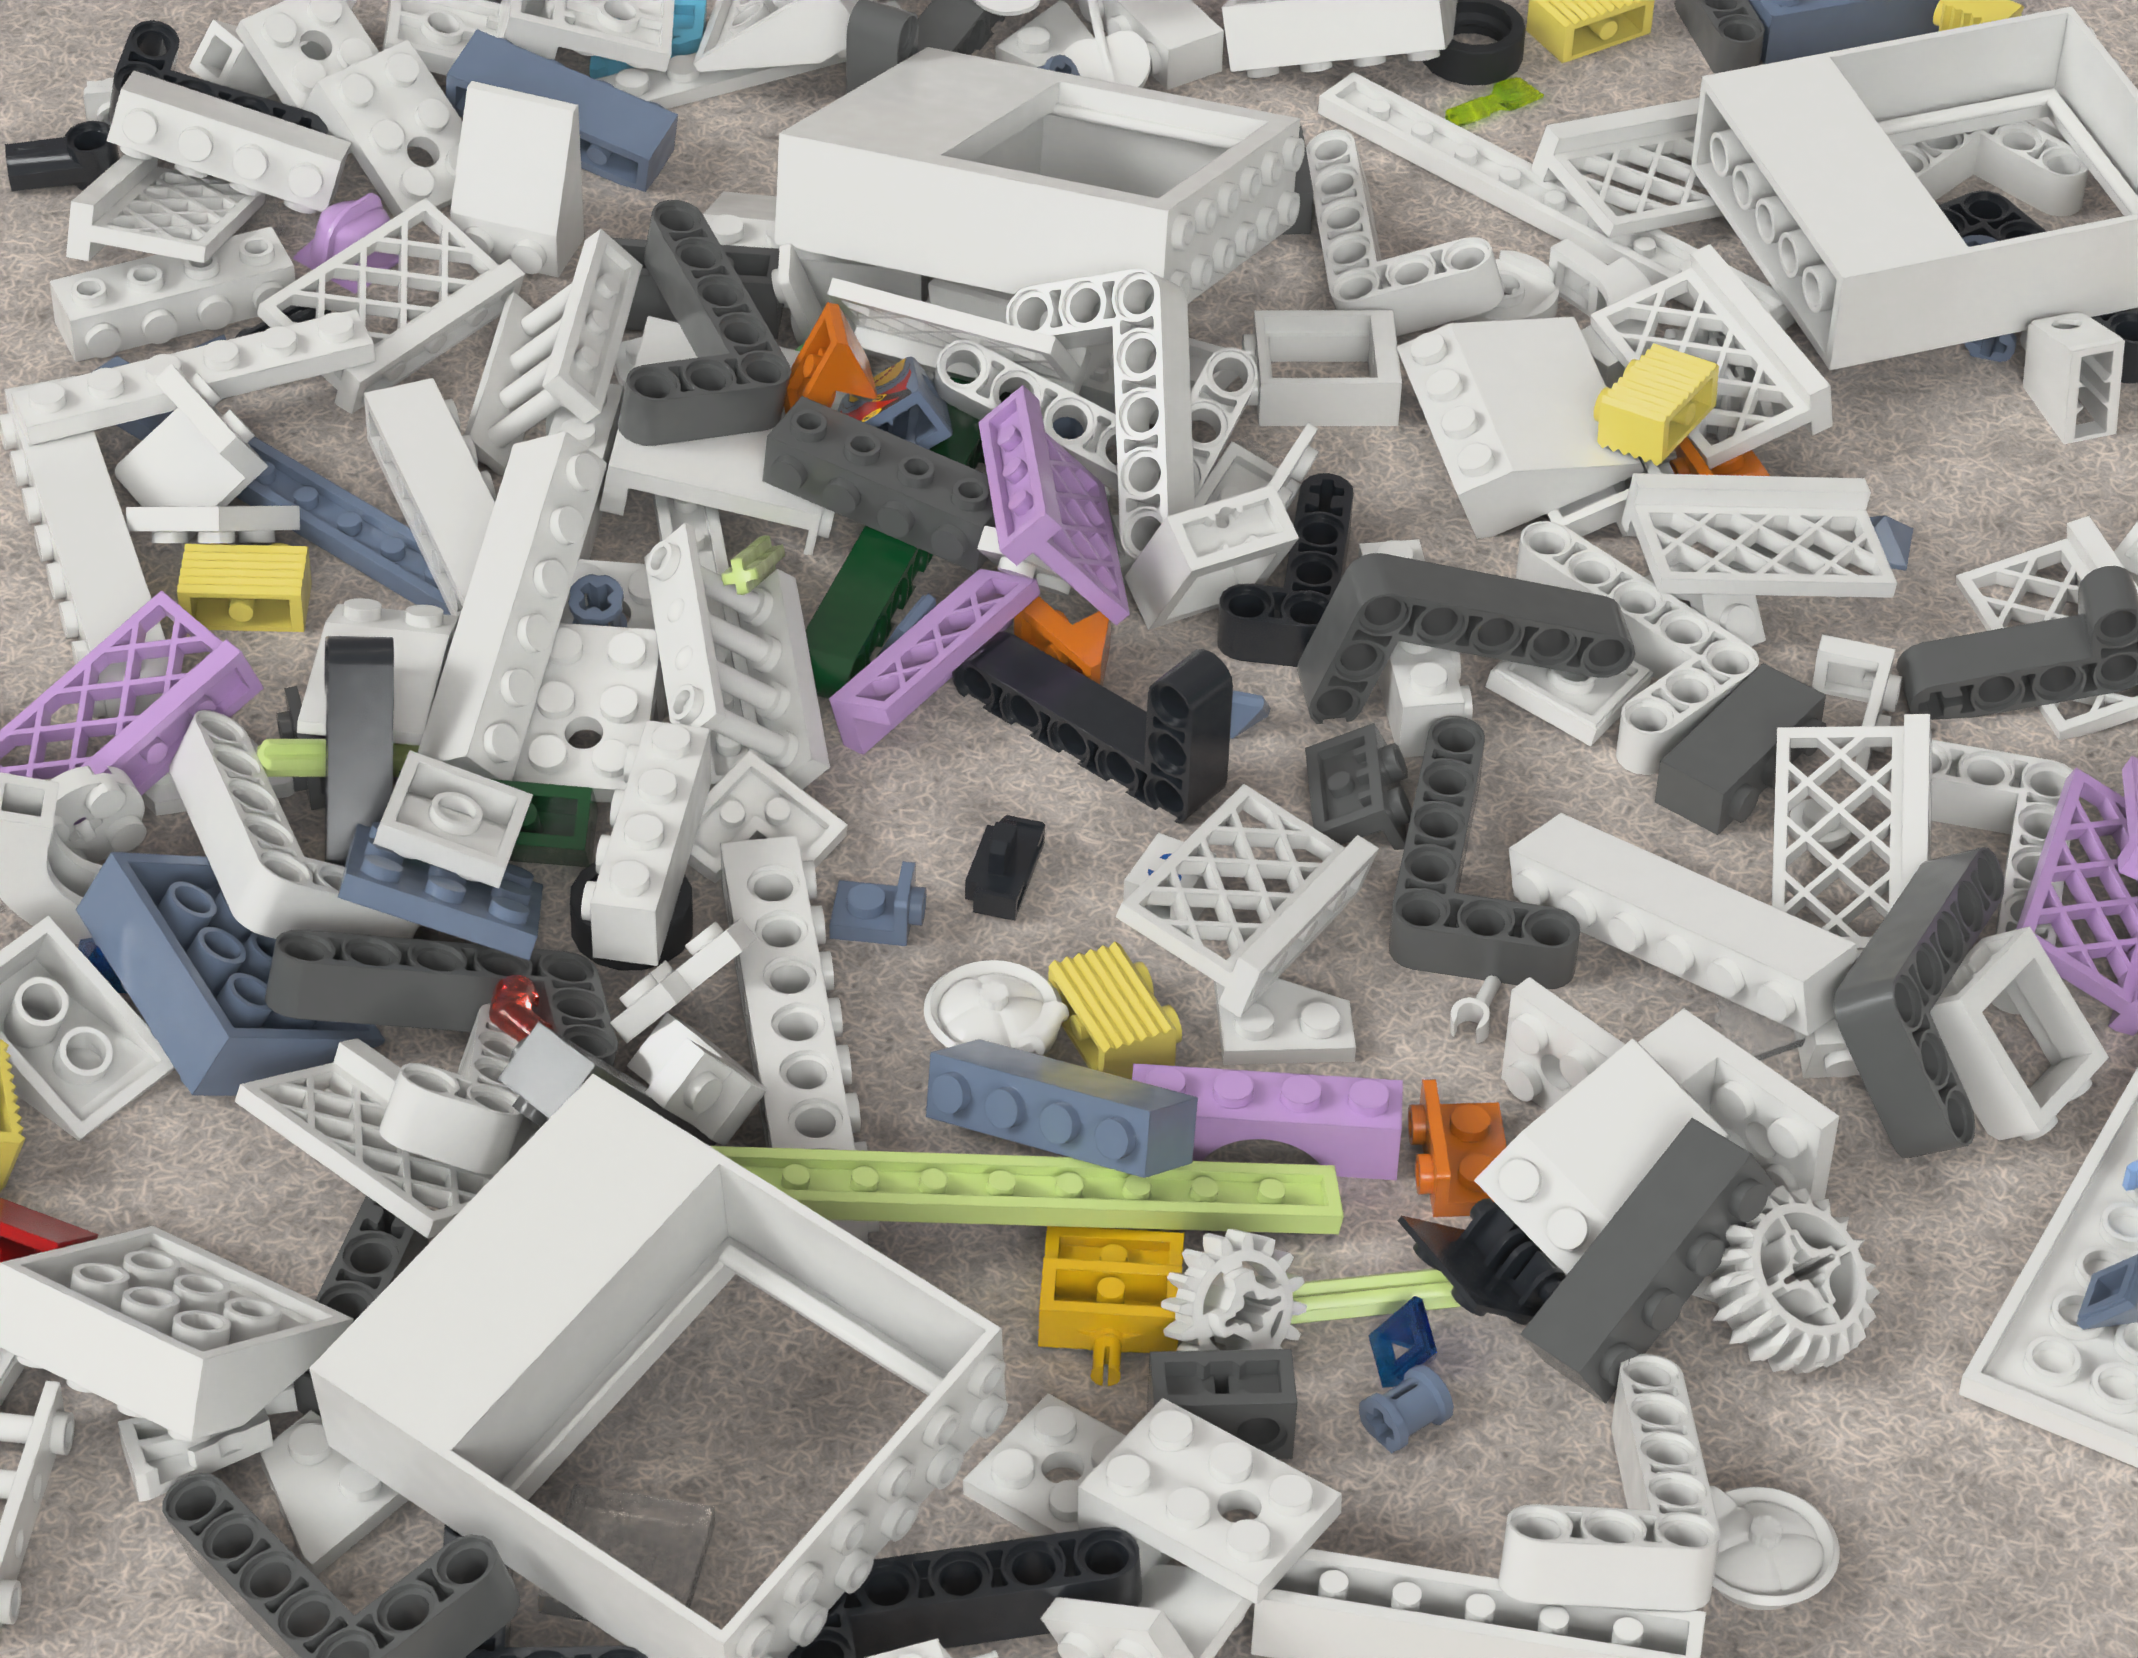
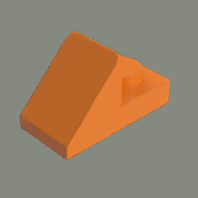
[784,302,878,414]
[1014,596,1111,686]

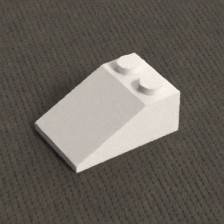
[450,81,584,278]
[297,598,460,746]
[0,916,175,1141]
[1474,1038,1731,1276]

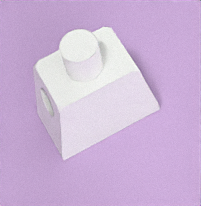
[2020,312,2125,444]

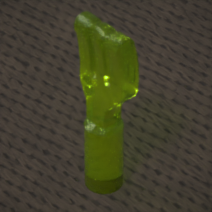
[1445,77,1544,127]

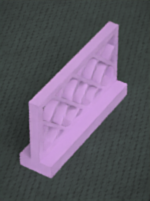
[978,385,1130,625]
[0,590,264,825]
[2016,768,2138,1036]

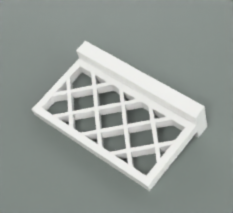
[1531,97,1724,238]
[66,154,266,263]
[257,198,525,414]
[1590,244,1833,469]
[827,278,1092,395]
[1621,473,1897,598]
[1956,516,2138,740]
[1772,714,1933,950]
[1116,784,1379,1018]
[235,1038,519,1239]

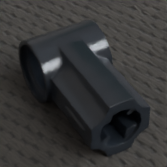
[5,121,120,192]

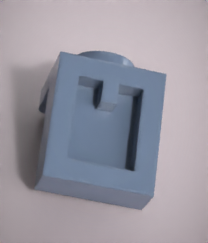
[829,861,927,946]

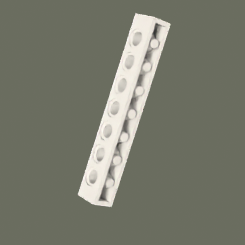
[720,835,879,1245]

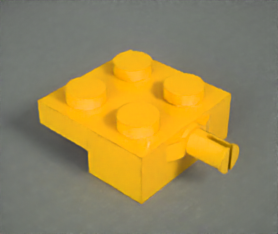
[1038,1226,1184,1386]

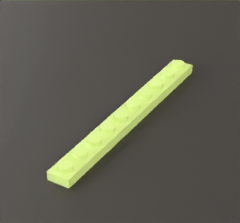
[710,1146,1344,1235]

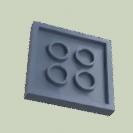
[338,822,543,960]

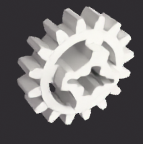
[1161,1229,1307,1351]

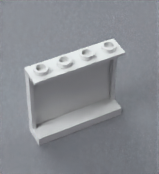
[599,316,847,555]

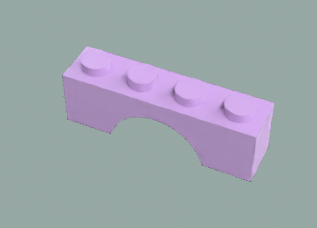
[1132,1063,1403,1180]

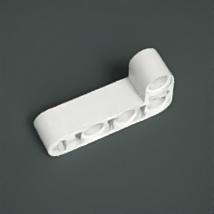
[379,1003,536,1175]

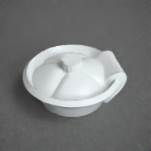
[924,960,1069,1056]
[1710,1486,1840,1610]

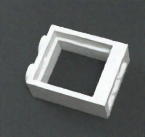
[1242,310,1402,426]
[1124,484,1299,630]
[1930,926,2109,1141]

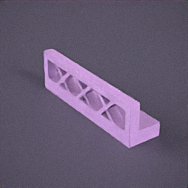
[829,568,1040,755]

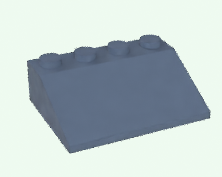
[76,852,385,1096]

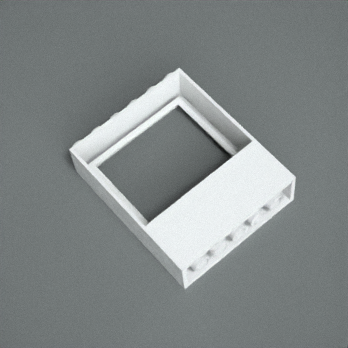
[1691,6,2138,371]
[774,47,1305,312]
[309,1074,1008,1658]

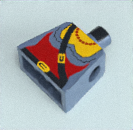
[837,357,953,449]

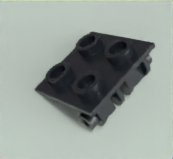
[1397,1198,1566,1325]

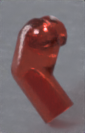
[488,975,554,1043]

